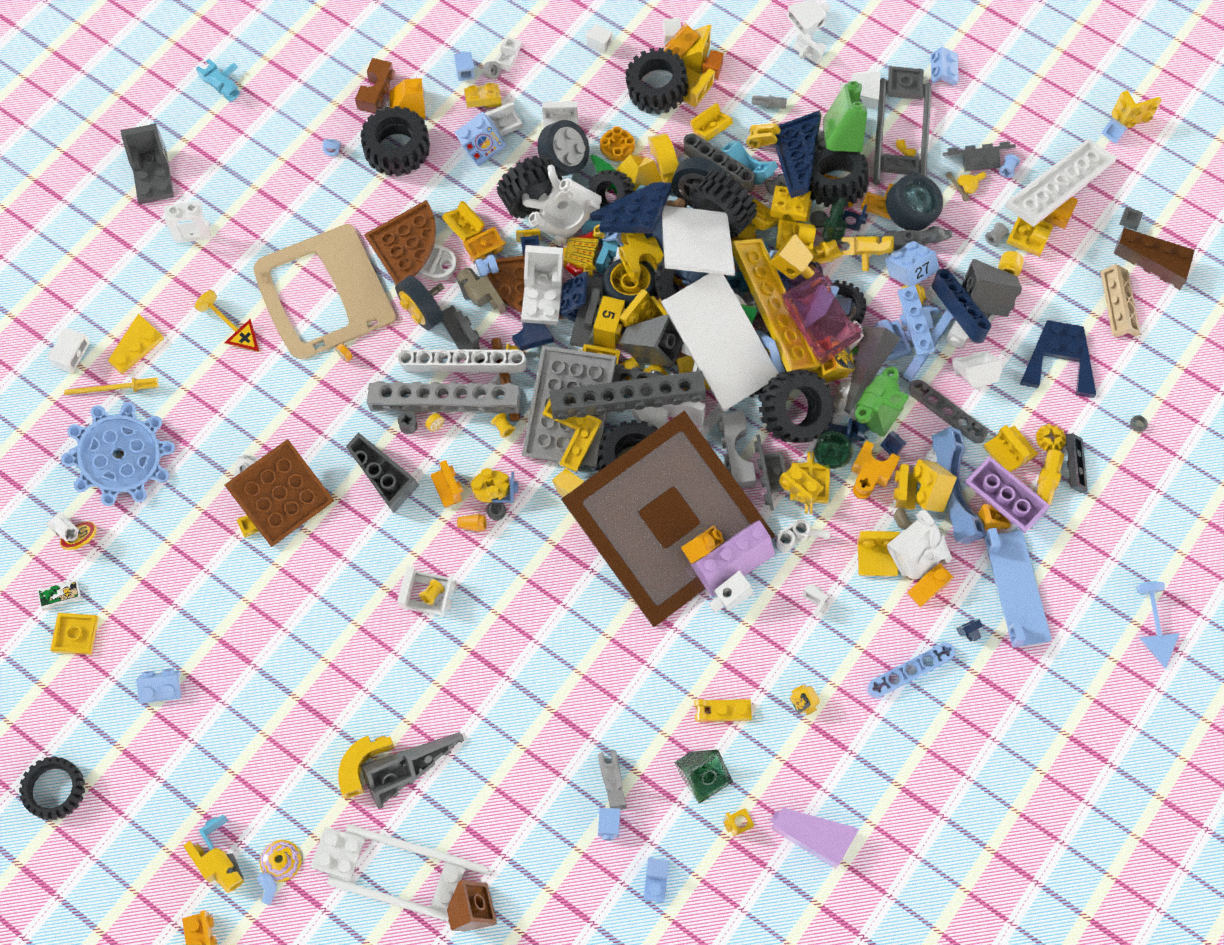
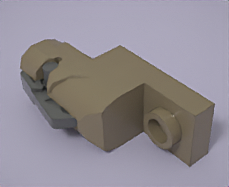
[456,268,507,314]

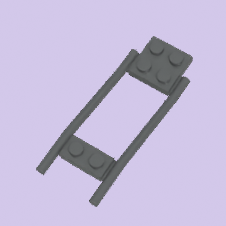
[873,66,931,189]

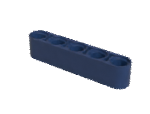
[931,269,991,343]

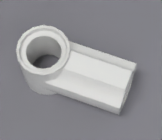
[46,511,79,542]

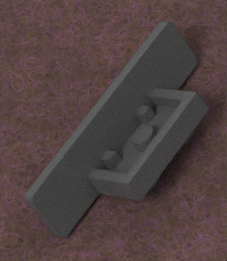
[943,141,1016,172]
[570,276,603,348]
[441,306,485,363]
[754,434,787,511]

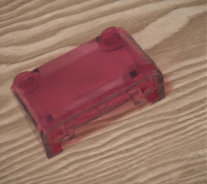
[781,272,862,365]

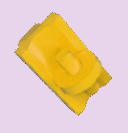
[810,240,843,268]

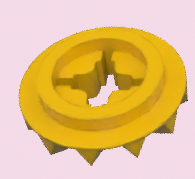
[1036,423,1066,452]

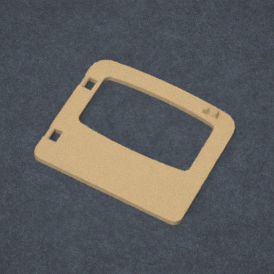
[253,224,396,359]

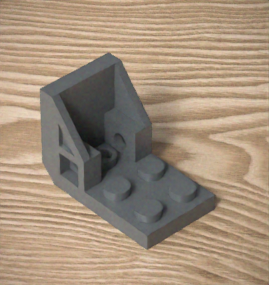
[120,123,175,204]

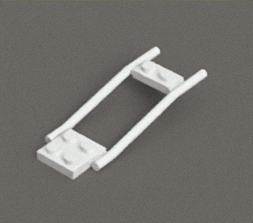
[310,824,488,922]

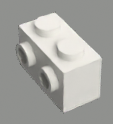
[48,327,90,373]

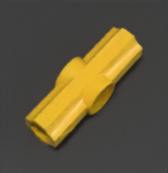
[1036,449,1065,506]

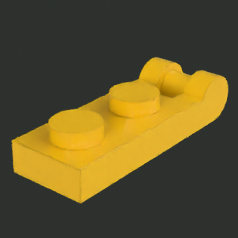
[694,699,752,722]

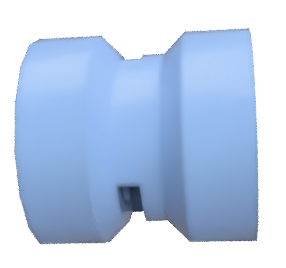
[475,254,499,278]

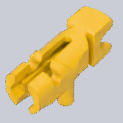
[841,236,894,271]

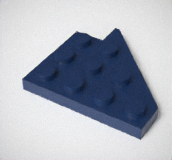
[590,182,672,233]

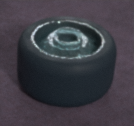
[886,174,943,231]

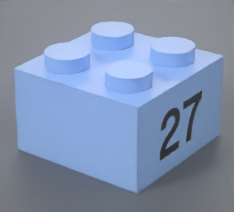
[885,241,940,287]

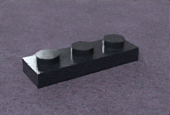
[1065,433,1088,493]

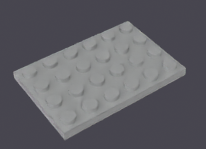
[522,345,617,468]

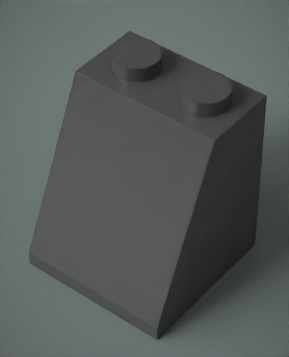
[961,259,1022,317]
[619,315,684,367]

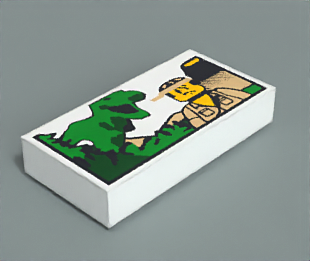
[37,579,82,610]

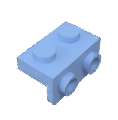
[930,46,959,85]
[136,668,182,703]

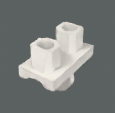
[793,33,826,64]

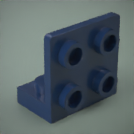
[559,271,589,322]

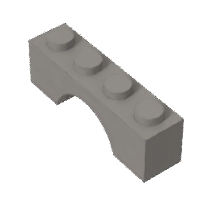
[718,411,756,489]

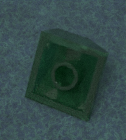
[674,749,733,804]

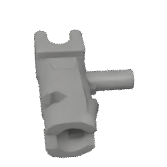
[598,750,627,810]

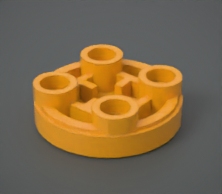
[600,126,635,162]

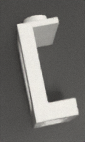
[164,200,212,244]
[397,565,457,617]

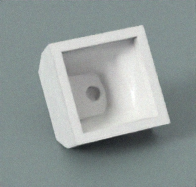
[952,351,1002,390]

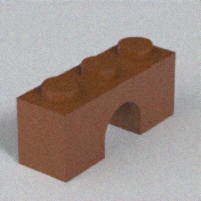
[355,57,395,114]

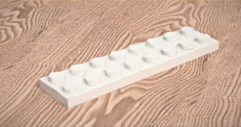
[1005,138,1117,227]

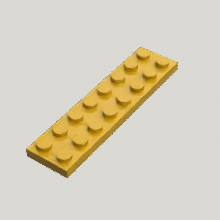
[731,238,821,372]

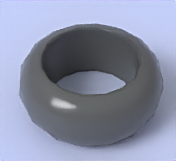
[1130,415,1148,432]

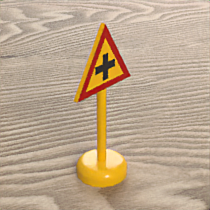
[194,290,259,352]

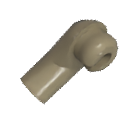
[894,508,914,530]

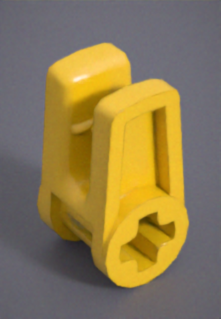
[746,123,781,148]

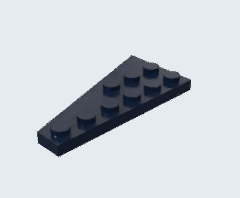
[775,110,822,198]

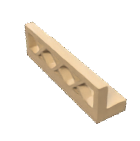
[1100,264,1141,338]

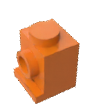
[702,50,724,80]

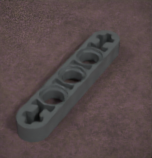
[909,379,988,444]

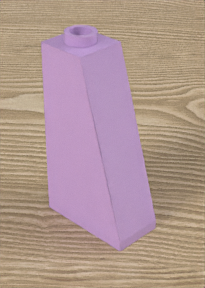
[770,808,859,869]

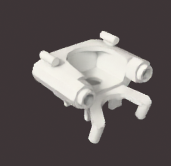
[522,165,601,244]

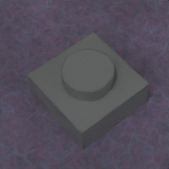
[1119,206,1143,230]

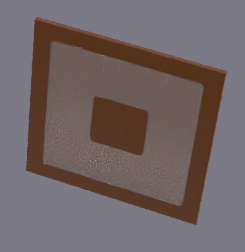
[560,410,776,628]

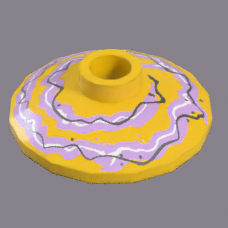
[259,840,302,882]

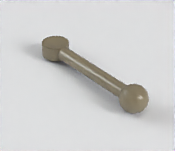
[946,172,969,202]

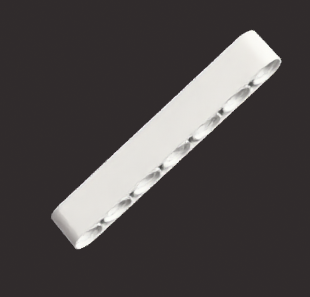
[397,349,528,373]

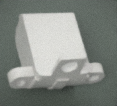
[887,509,952,579]

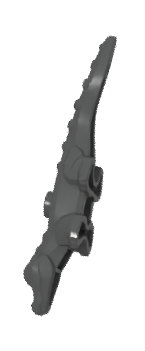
[836,226,952,255]

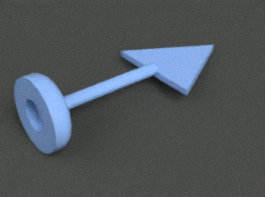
[1136,582,1180,669]

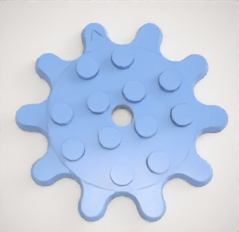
[61,402,175,506]

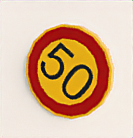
[60,521,97,551]

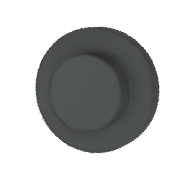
[810,211,828,228]
[487,502,506,521]

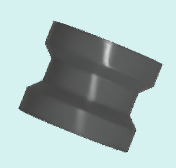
[397,411,418,434]

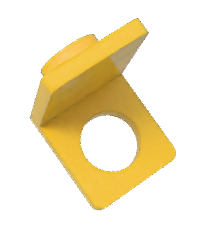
[516,229,541,242]
[723,808,754,837]

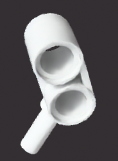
[776,519,830,553]

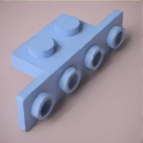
[898,286,935,356]

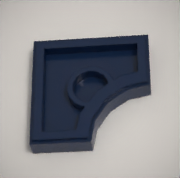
[512,322,554,351]

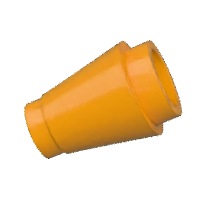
[457,513,487,533]

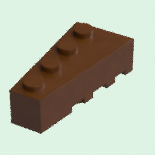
[1113,228,1195,290]

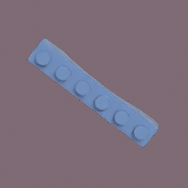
[931,427,987,544]

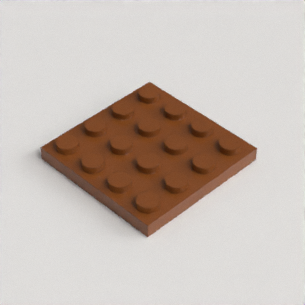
[224,439,335,547]

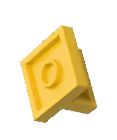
[983,424,1038,473]

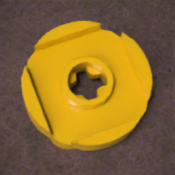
[471,468,510,502]

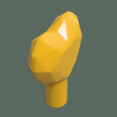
[957,171,987,194]

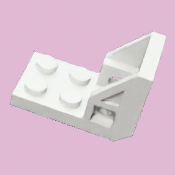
[521,245,564,325]

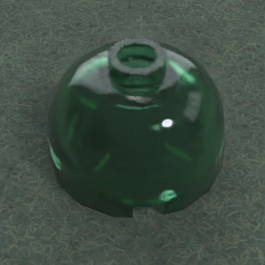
[814,431,853,470]

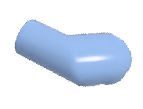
[257,873,277,905]

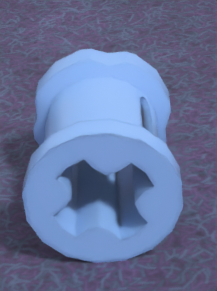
[999,154,1020,178]

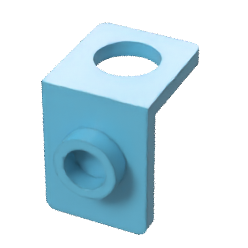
[199,815,229,850]

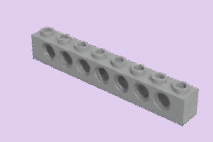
[366,381,521,414]

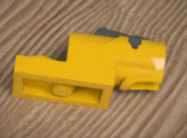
[183,841,244,893]

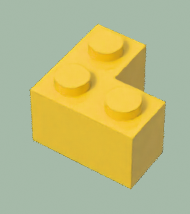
[912,459,957,513]

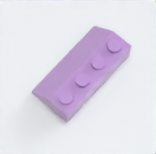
[964,456,1050,533]
[690,520,775,597]

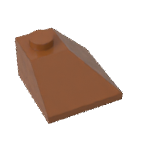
[447,880,497,932]

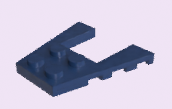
[1020,320,1096,398]

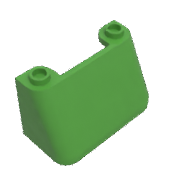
[823,81,867,152]

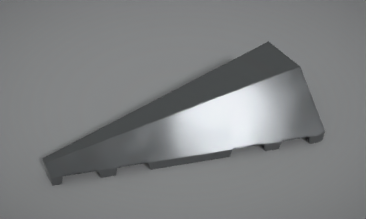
[361,732,464,809]

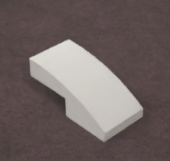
[494,36,522,71]

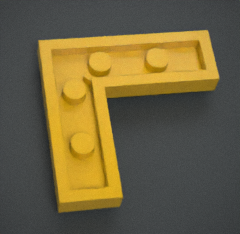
[542,399,602,473]

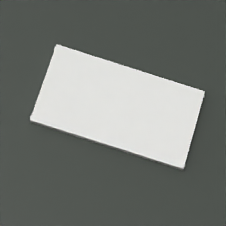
[661,206,735,276]
[661,273,779,411]

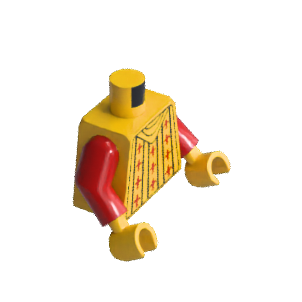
[556,224,605,277]

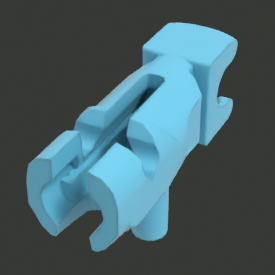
[196,59,240,102]

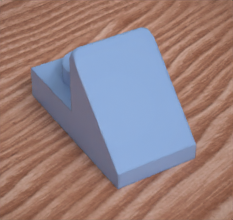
[643,857,669,903]

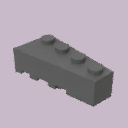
[346,432,419,513]

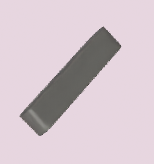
[683,133,755,193]

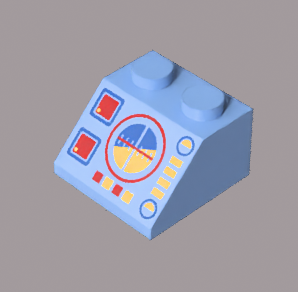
[455,111,507,166]

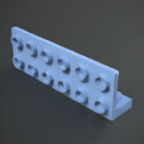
[984,528,1052,648]

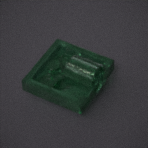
[821,197,847,243]

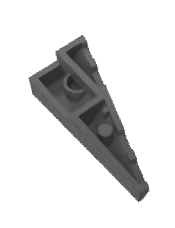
[844,326,901,414]

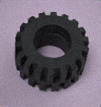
[587,170,635,208]

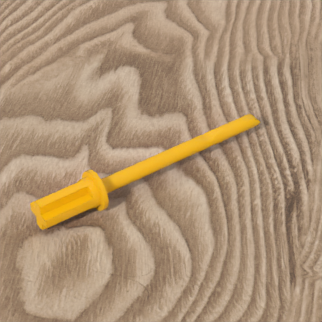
[64,377,159,395]

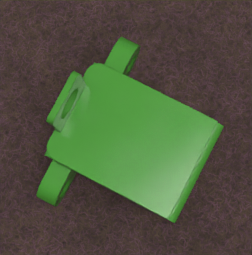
[855,367,909,437]

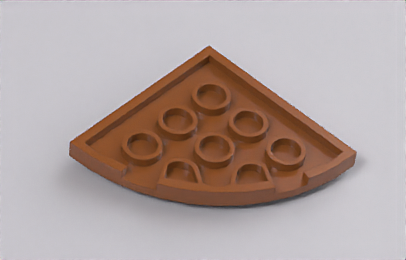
[364,200,436,285]
[487,255,564,319]

